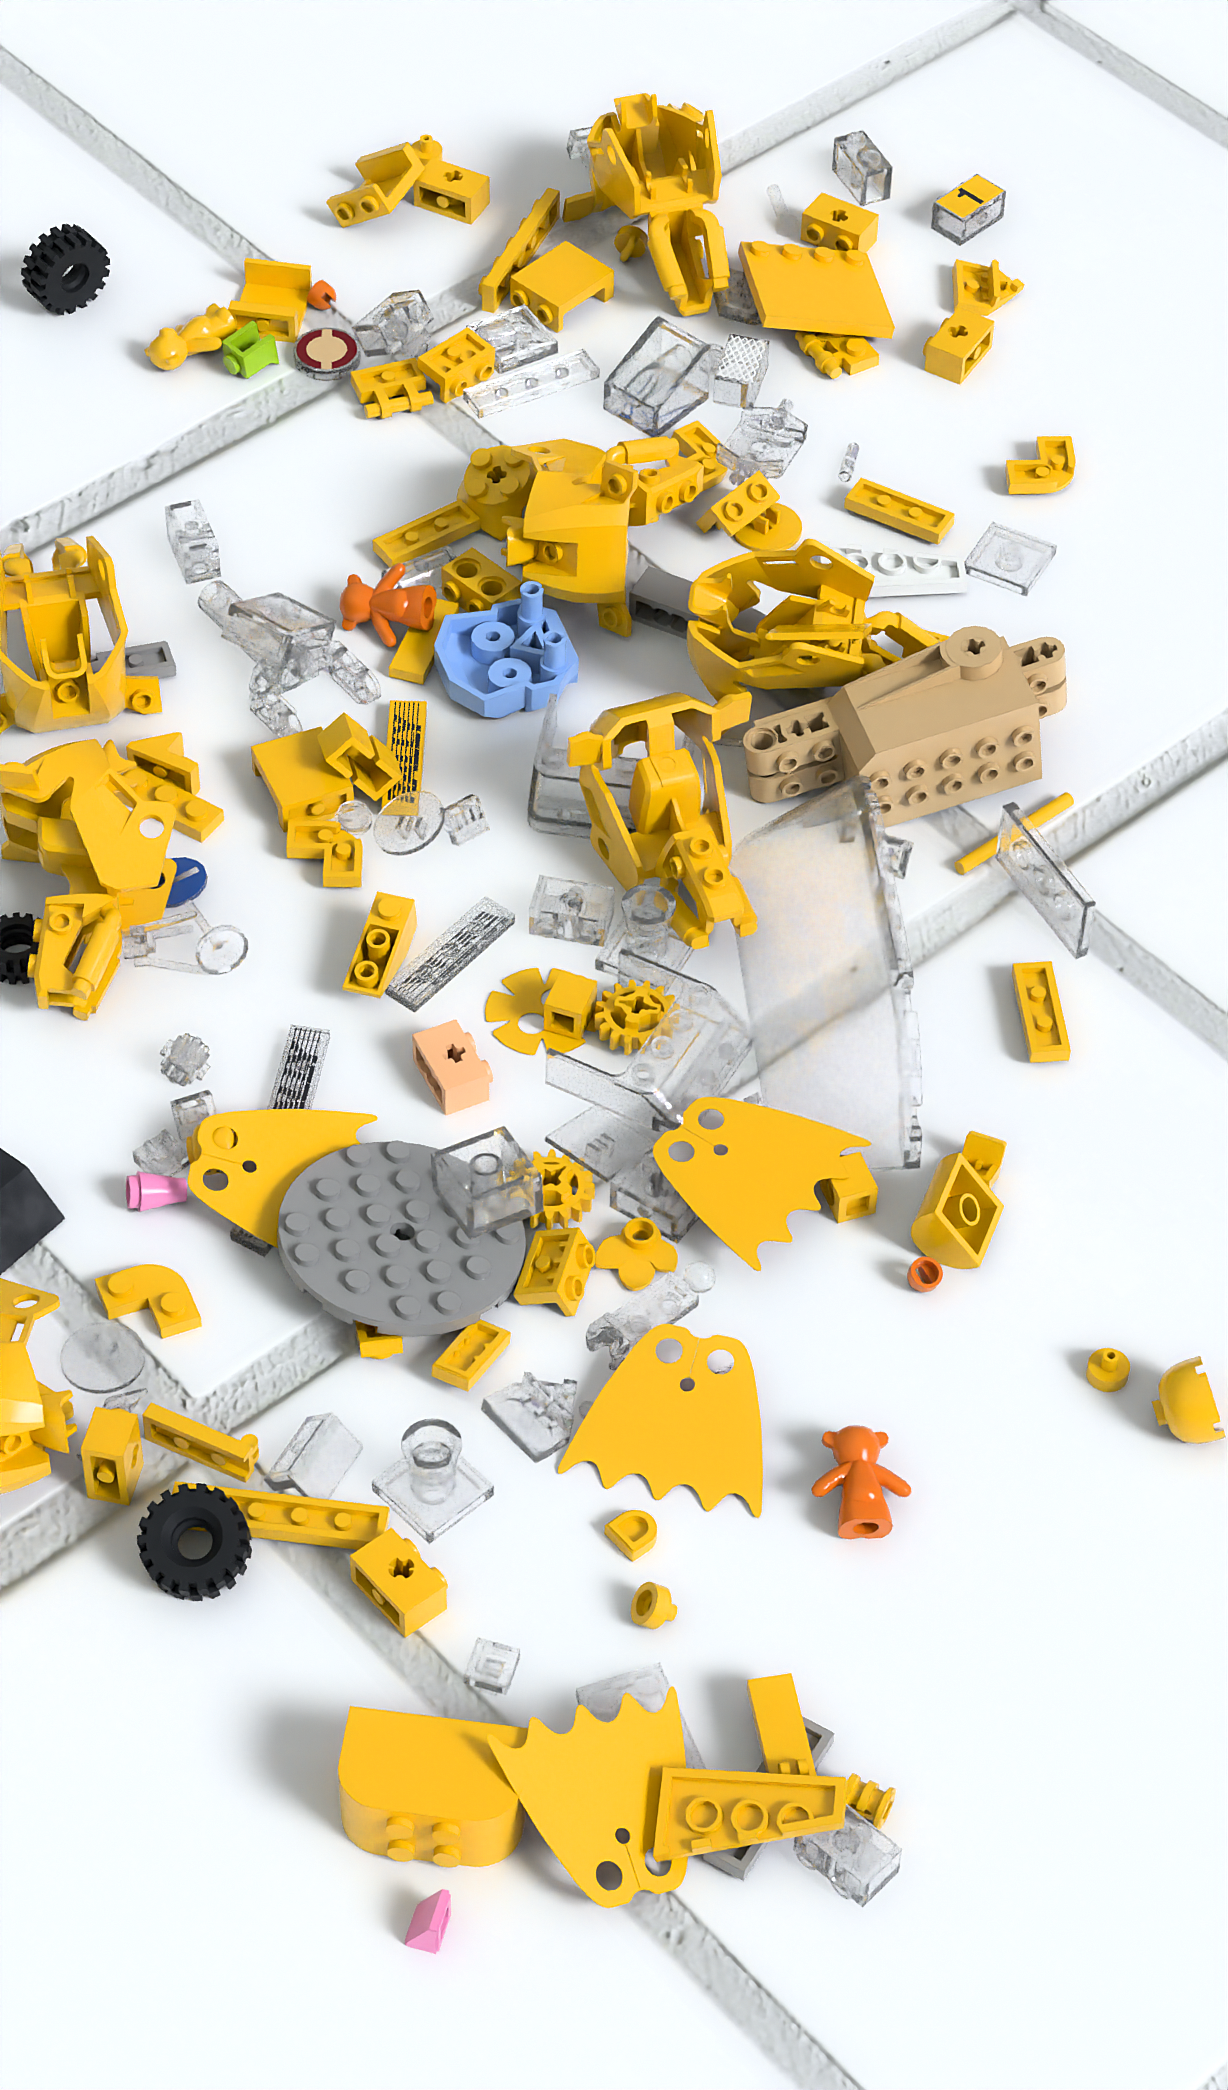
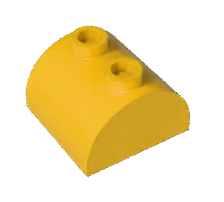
[911,1152,1004,1269]

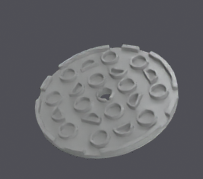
[277,1140,526,1336]

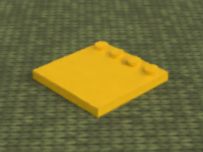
[738,241,895,339]

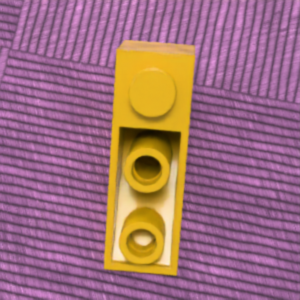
[342,891,417,998]

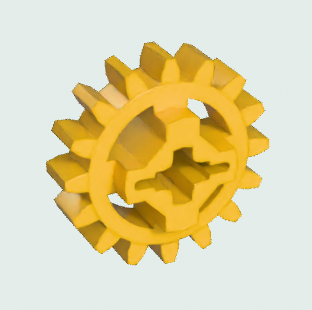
[594,979,680,1056]
[506,1149,595,1230]

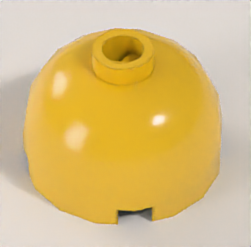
[1152,1356,1226,1444]

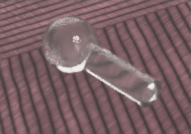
[766,184,801,237]

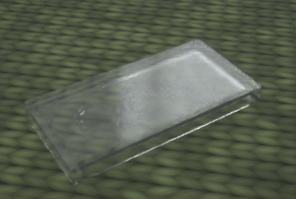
[995,802,1096,959]

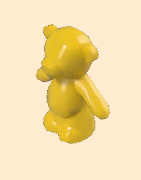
[144,303,237,370]

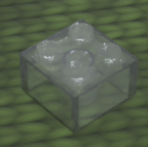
[430,1126,544,1240]

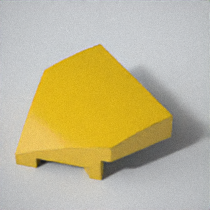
[952,259,1025,316]

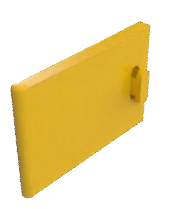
[765,623,872,644]

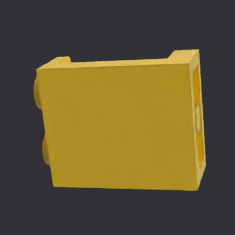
[326,142,425,228]
[510,241,614,333]
[251,726,354,833]

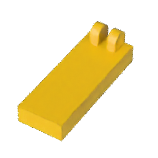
[142,1402,259,1483]
[747,1673,817,1776]

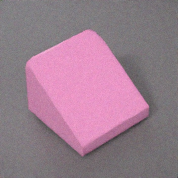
[405,1889,451,1954]

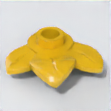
[595,1217,678,1291]

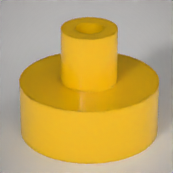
[411,134,443,166]
[1086,1348,1130,1392]
[631,1582,677,1630]

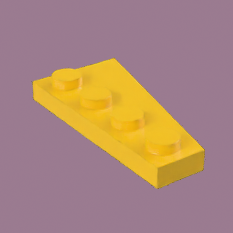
[653,1767,848,1862]

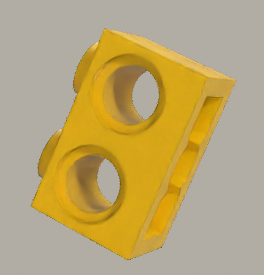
[441,547,522,613]

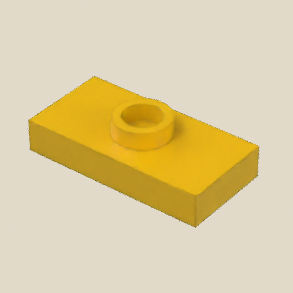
[431,1319,511,1392]

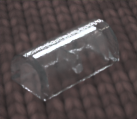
[381,545,457,590]

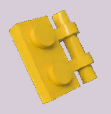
[795,330,879,379]
[350,358,434,419]

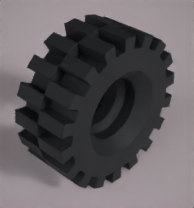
[21,224,110,315]
[137,1483,252,1601]

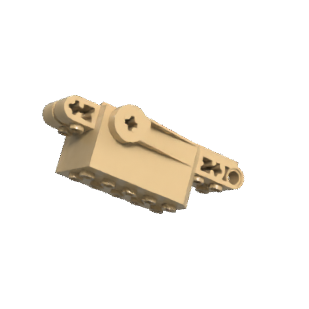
[743,626,1067,828]

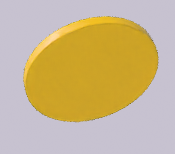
[733,503,802,551]

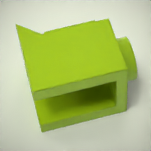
[222,320,279,379]

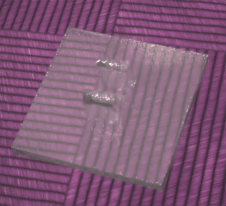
[545,1104,655,1183]

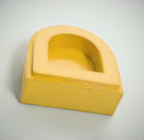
[604,1510,657,1562]

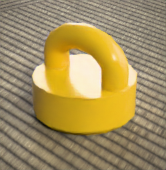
[614,225,649,262]

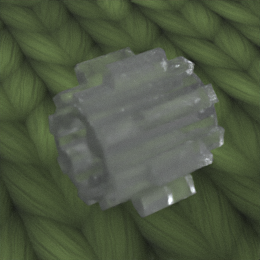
[160,1033,211,1087]

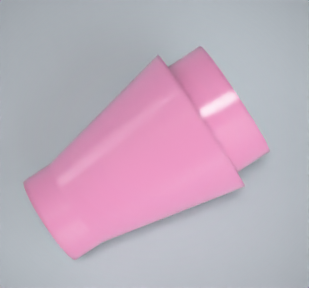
[126,1171,187,1212]

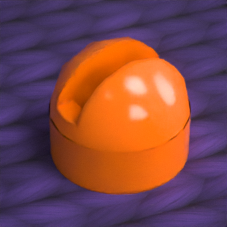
[307,280,336,310]
[907,1257,943,1293]

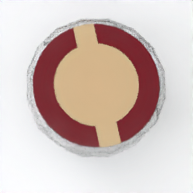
[293,327,361,381]

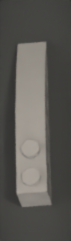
[629,566,826,689]

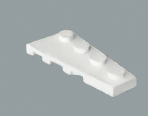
[817,540,968,597]

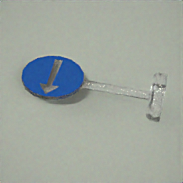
[151,857,248,975]

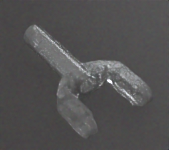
[197,580,381,738]

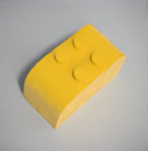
[338,1706,528,1868]

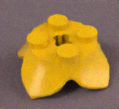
[456,445,548,541]

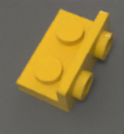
[417,327,495,403]
[696,470,780,537]
[513,1227,595,1317]

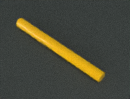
[954,792,1074,875]

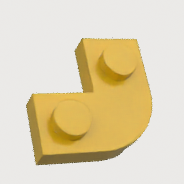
[671,420,728,492]
[1005,436,1076,494]
[286,820,363,887]
[95,1264,202,1339]

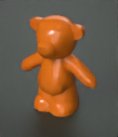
[339,563,437,647]
[811,1425,911,1540]

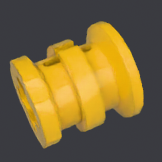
[845,1773,896,1831]

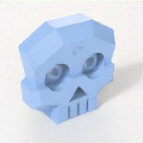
[434,581,579,718]

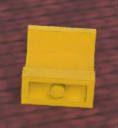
[228,258,312,343]

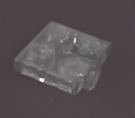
[466,304,558,374]

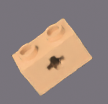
[412,1019,493,1116]

